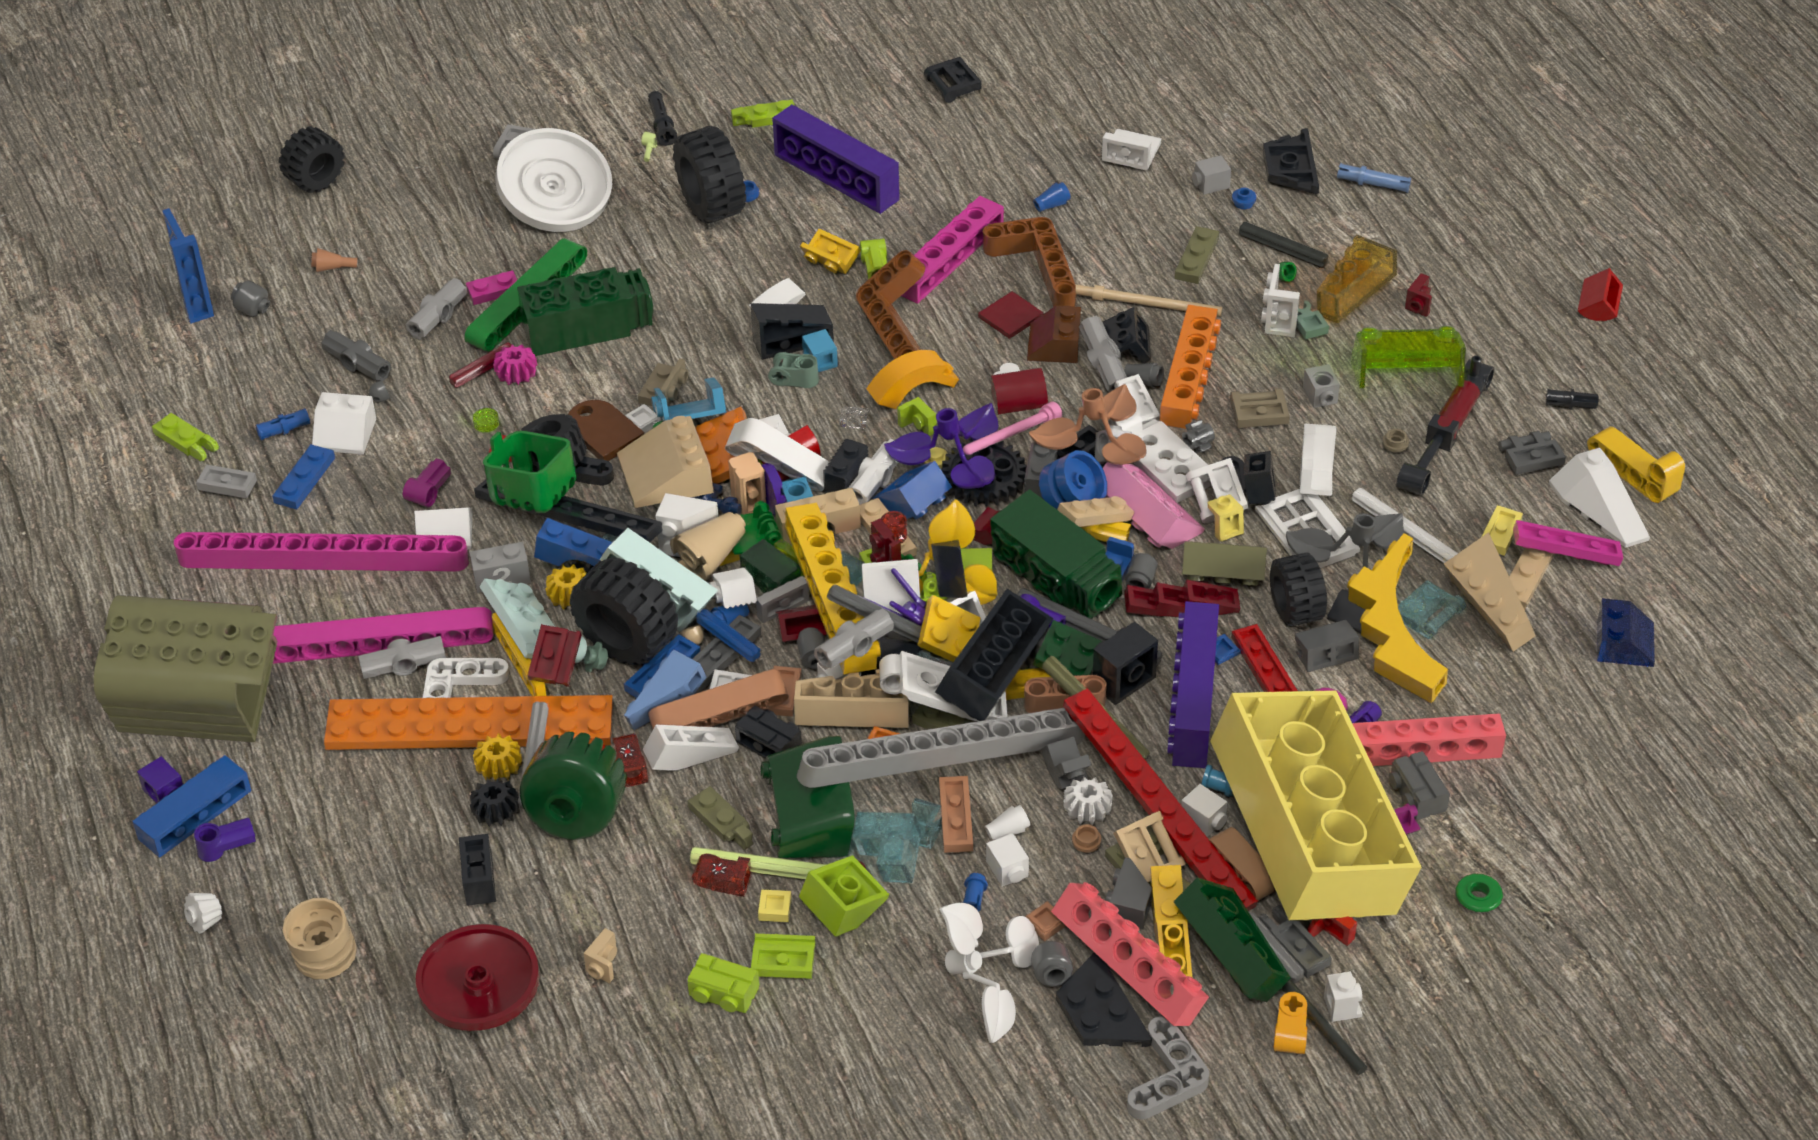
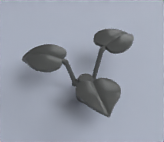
[1286,513,1404,591]

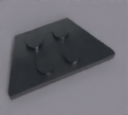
[1263,128,1319,194]
[1056,952,1152,1047]

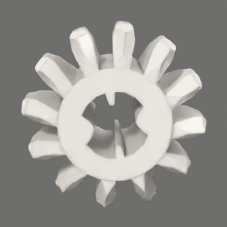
[1063,776,1113,825]

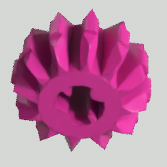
[493,344,537,385]

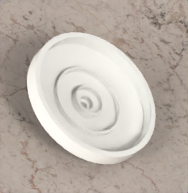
[495,128,612,232]

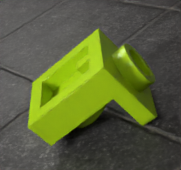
[897,397,937,436]

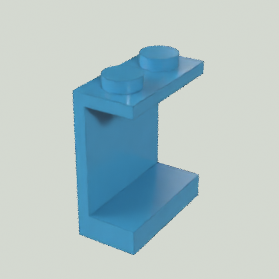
[651,377,726,421]

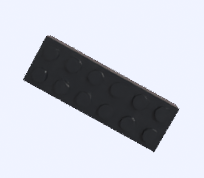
[935,589,1054,721]

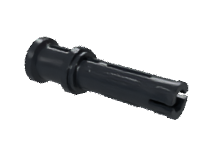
[648,91,677,146]

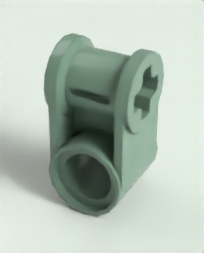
[768,352,819,388]

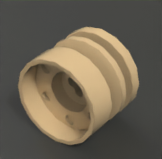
[283,898,357,979]

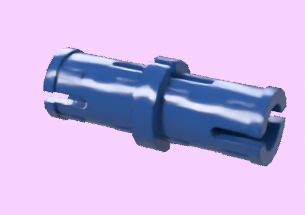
[255,408,311,440]

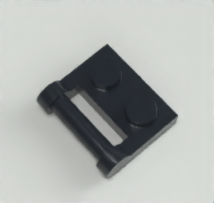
[923,57,982,103]

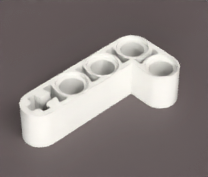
[725,418,830,491]

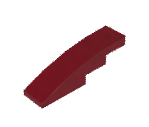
[1124,580,1241,617]

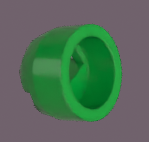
[1279,261,1297,282]

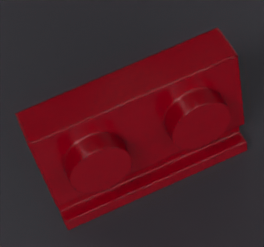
[869,518,901,563]
[527,624,582,687]

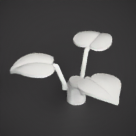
[939,903,1039,1043]

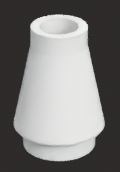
[985,805,1030,841]

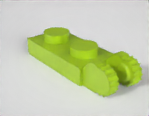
[152,413,219,461]

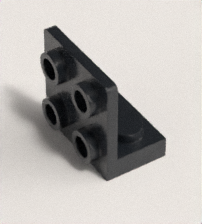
[1102,307,1151,364]

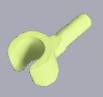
[641,132,657,162]

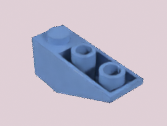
[624,649,706,730]

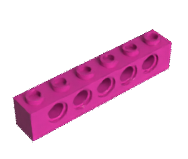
[901,196,1004,304]

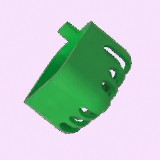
[483,431,576,513]

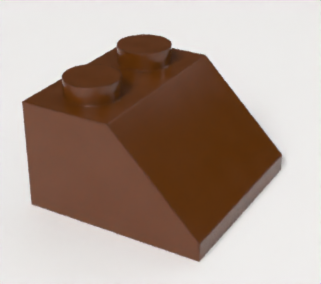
[1027,306,1081,363]

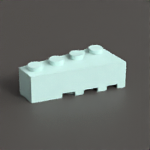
[600,528,718,632]

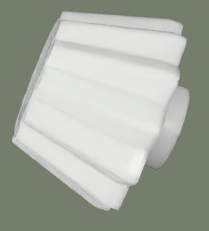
[184,893,222,934]

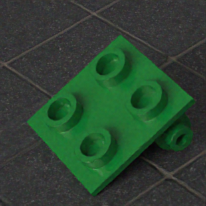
[732,501,786,555]

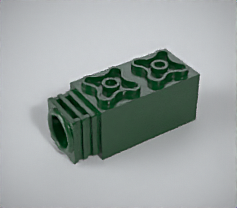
[517,267,654,356]
[990,489,1122,619]

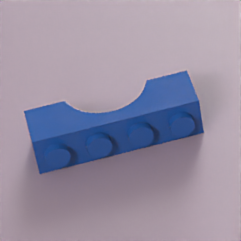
[534,518,613,566]

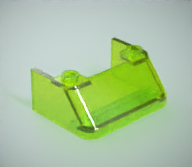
[1351,326,1466,388]

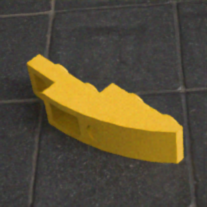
[1150,865,1193,978]

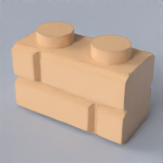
[728,452,766,514]

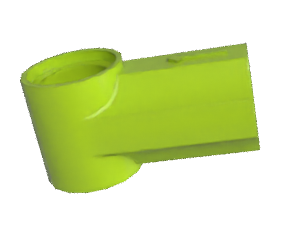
[860,238,887,279]

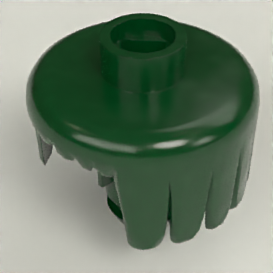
[520,731,627,840]

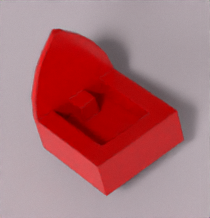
[1308,916,1357,946]

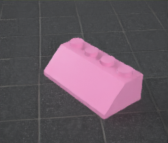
[1103,462,1205,549]

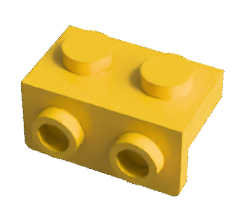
[800,229,861,275]

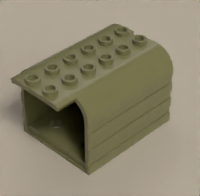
[94,595,278,743]

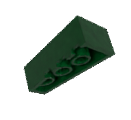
[1173,877,1291,1002]

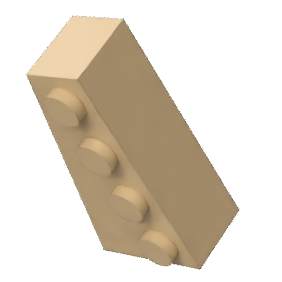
[1444,532,1535,652]
[794,669,910,728]

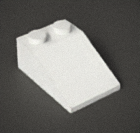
[862,559,920,642]

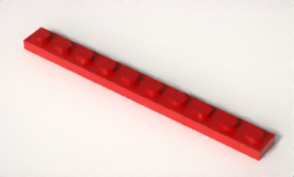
[1063,688,1258,911]

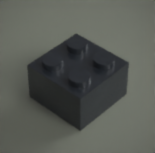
[1093,621,1158,705]

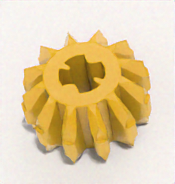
[545,564,586,610]
[473,733,523,781]

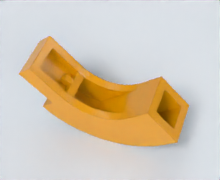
[866,350,959,409]

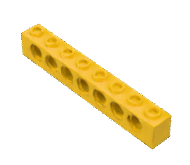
[785,503,881,675]

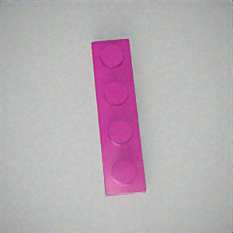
[1513,520,1623,566]

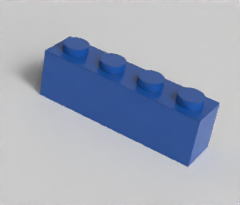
[132,755,251,858]

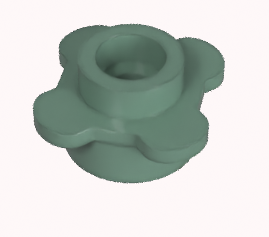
[583,642,608,672]

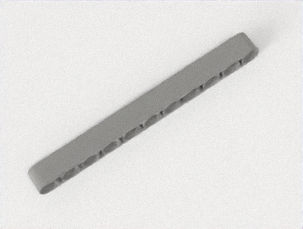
[797,708,1085,788]

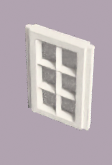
[1255,489,1360,568]

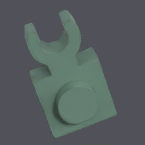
[1297,300,1329,339]

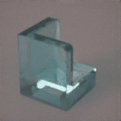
[904,798,942,849]

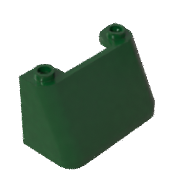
[760,736,855,858]

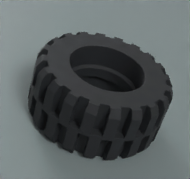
[673,126,746,224]
[570,558,678,665]

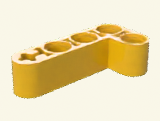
[1587,426,1685,503]

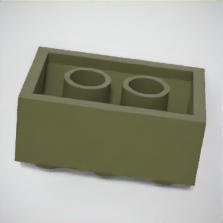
[1182,541,1267,585]

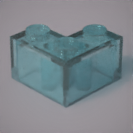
[852,812,921,883]

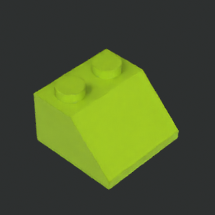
[799,855,890,937]

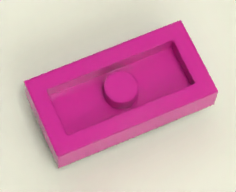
[466,270,517,305]

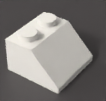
[312,392,376,454]
[656,493,718,557]

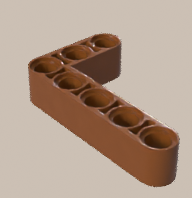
[983,217,1076,307]
[856,250,925,359]

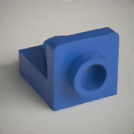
[1106,537,1134,582]

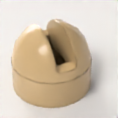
[680,624,704,645]

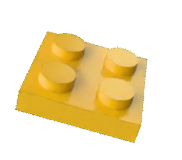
[918,595,981,662]

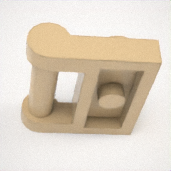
[1113,811,1186,882]

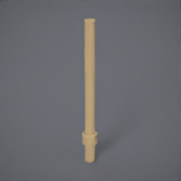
[1075,284,1223,317]

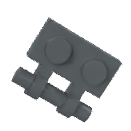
[1498,431,1566,475]

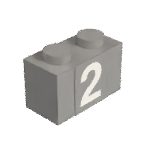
[469,541,531,593]

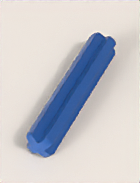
[696,609,761,662]

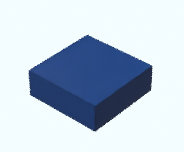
[1215,634,1241,665]

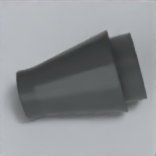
[1124,362,1164,388]

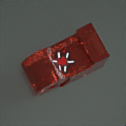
[612,733,648,788]
[692,853,752,897]

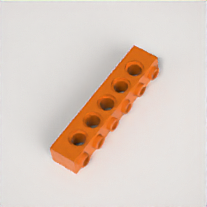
[1160,305,1221,429]

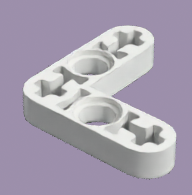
[423,658,510,698]

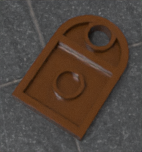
[568,400,645,461]

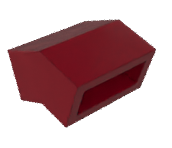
[973,507,1001,545]

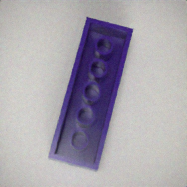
[772,104,900,214]
[1167,602,1219,769]

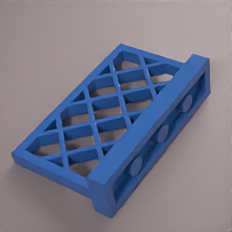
[162,208,214,324]

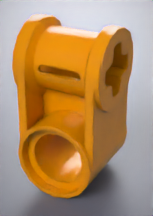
[1273,992,1307,1054]

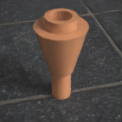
[311,248,357,272]

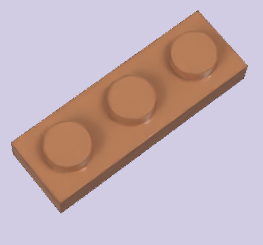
[939,776,973,853]

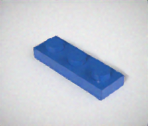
[272,444,335,510]
[624,634,700,698]

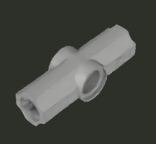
[406,278,467,340]
[1079,316,1127,392]
[814,608,894,670]
[358,636,446,679]

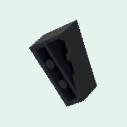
[750,303,834,360]

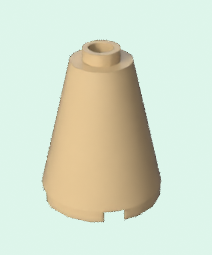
[670,512,746,581]

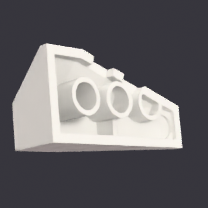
[1549,448,1650,548]

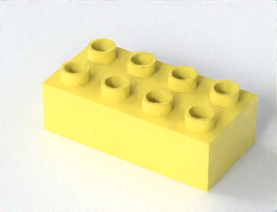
[1210,691,1422,920]

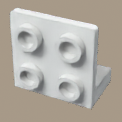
[1102,129,1161,170]
[1261,264,1300,337]

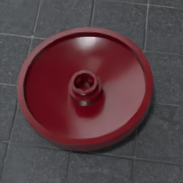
[415,924,540,1031]

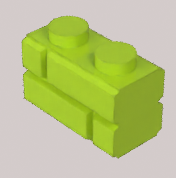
[687,953,760,1013]

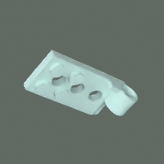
[480,578,587,663]

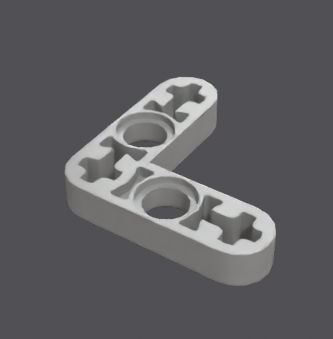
[1127,1016,1209,1120]

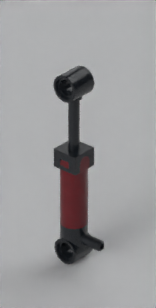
[1396,356,1495,496]

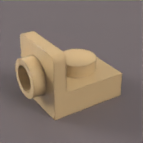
[584,928,617,983]

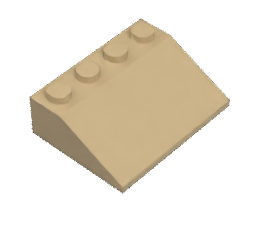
[617,416,714,508]

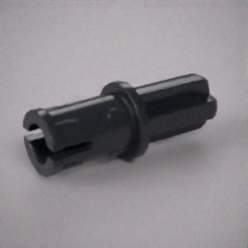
[1546,389,1599,410]

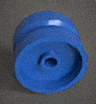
[1039,450,1107,509]

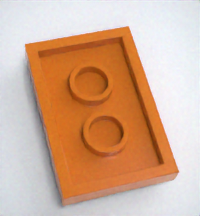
[695,407,747,484]

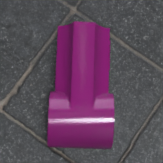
[402,458,451,508]

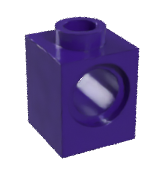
[137,756,183,804]

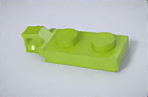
[731,99,795,128]

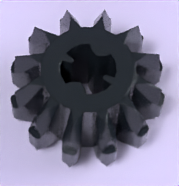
[470,777,519,827]

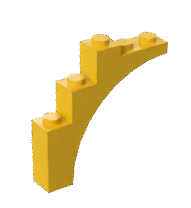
[1347,533,1448,704]

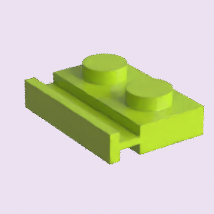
[751,933,816,979]

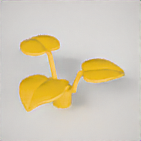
[918,499,997,605]

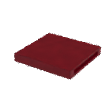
[978,291,1044,339]

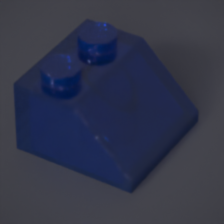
[1597,598,1655,667]

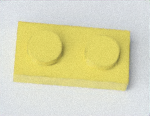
[1482,505,1523,556]

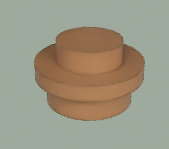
[1072,824,1101,853]

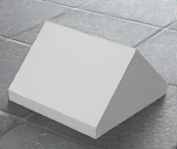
[414,508,473,549]

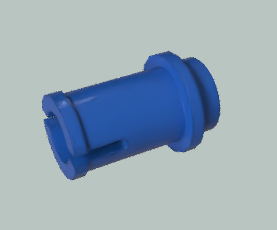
[963,873,988,912]

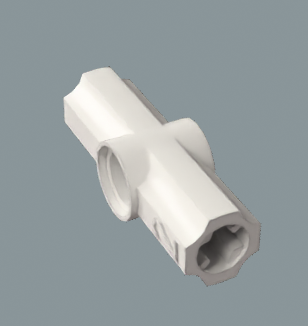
[848,439,898,505]

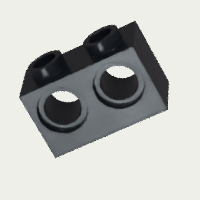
[459,833,496,906]

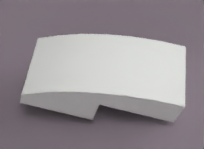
[749,278,806,308]

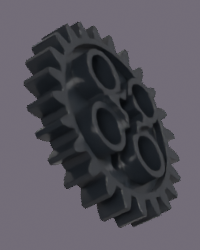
[941,439,1027,507]

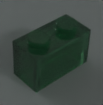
[739,539,801,593]

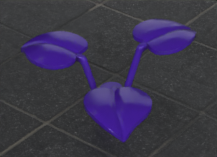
[884,403,999,489]

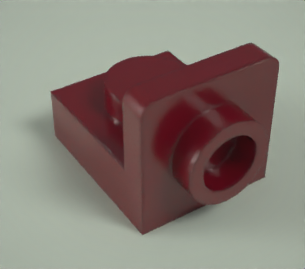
[1405,273,1432,317]

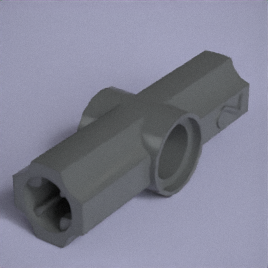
[321,330,391,381]

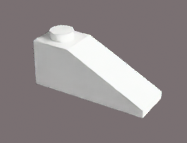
[643,725,739,770]

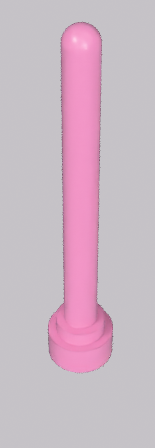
[963,402,1062,455]

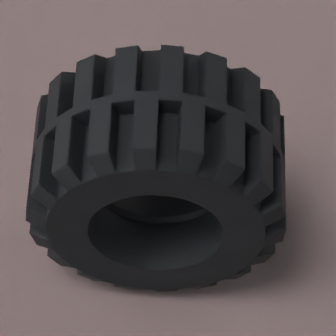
[279,126,345,193]
[521,414,587,472]
[1270,552,1327,627]

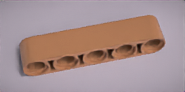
[648,669,789,729]

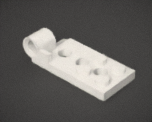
[1108,411,1211,503]
[879,651,1007,721]

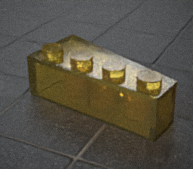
[1317,234,1397,324]

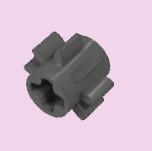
[1182,419,1215,453]

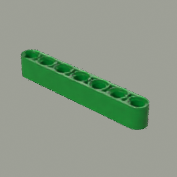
[464,238,587,352]

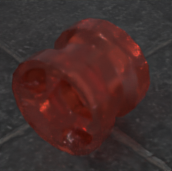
[881,511,907,543]

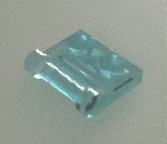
[1398,580,1467,639]

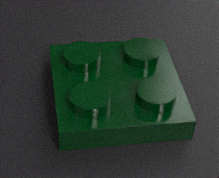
[1033,620,1102,676]

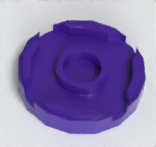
[761,463,787,515]

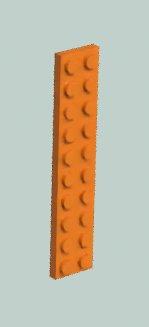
[324,695,613,750]

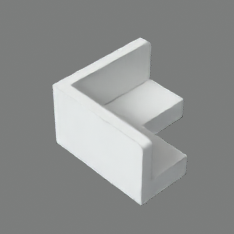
[1300,424,1336,496]

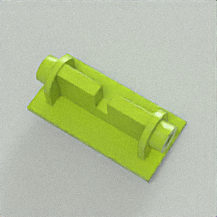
[920,572,947,605]

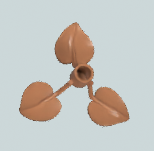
[1029,384,1147,465]

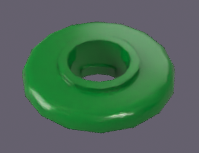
[1455,873,1503,912]

